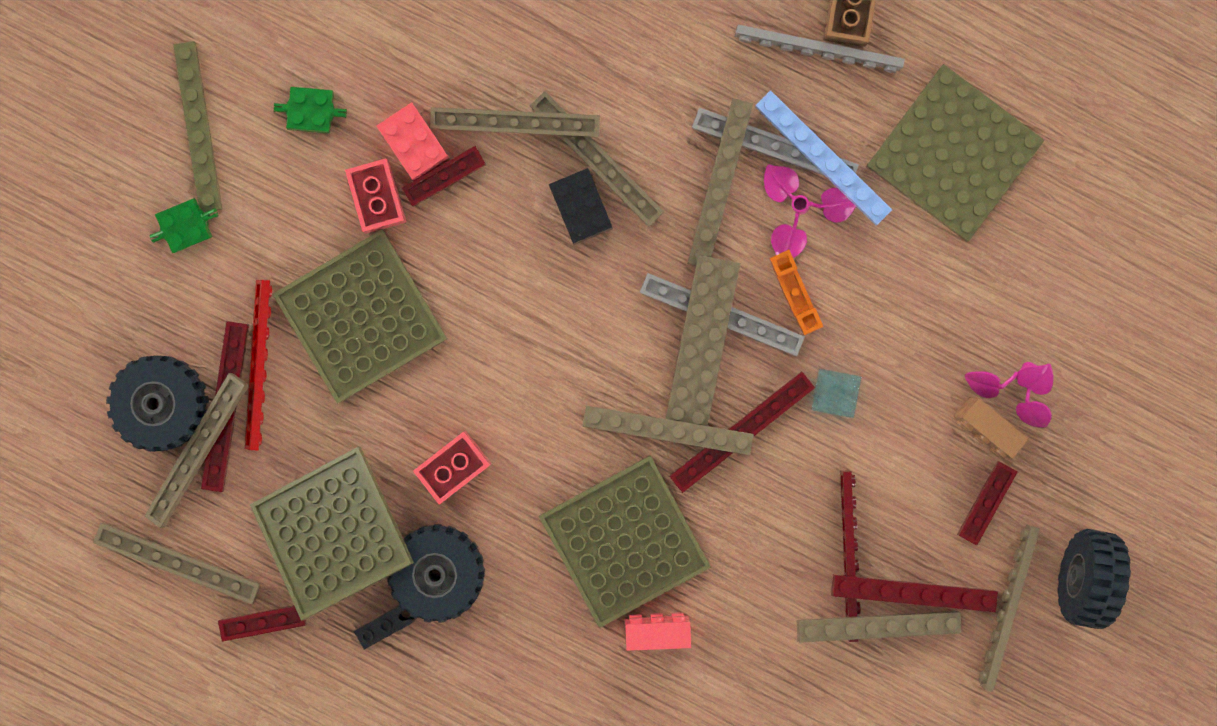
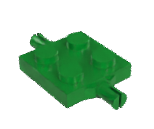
[274,87,347,134]
[150,198,218,254]

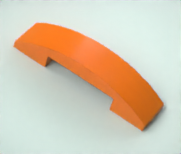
[769,249,824,336]

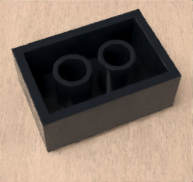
[549,168,613,245]

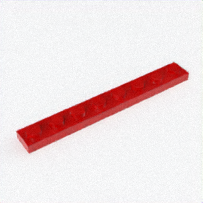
[244,280,272,451]

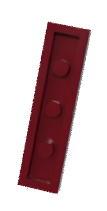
[402,146,486,207]
[957,461,1018,546]
[218,605,307,642]

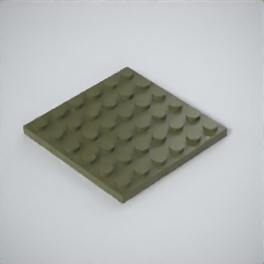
[866,64,1044,242]
[273,229,448,404]
[250,447,414,620]
[539,456,711,628]

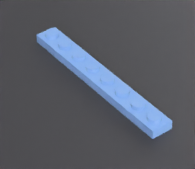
[755,90,892,225]

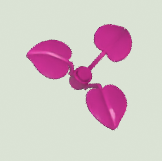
[764,165,856,258]
[965,362,1054,428]

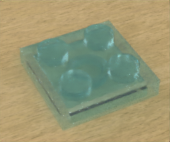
[811,369,861,418]

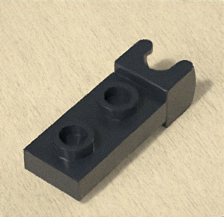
[354,605,415,650]

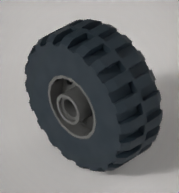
[106,356,209,452]
[387,524,485,623]
[1057,529,1131,629]

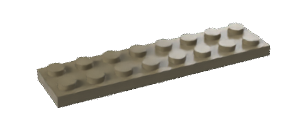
[666,255,741,426]

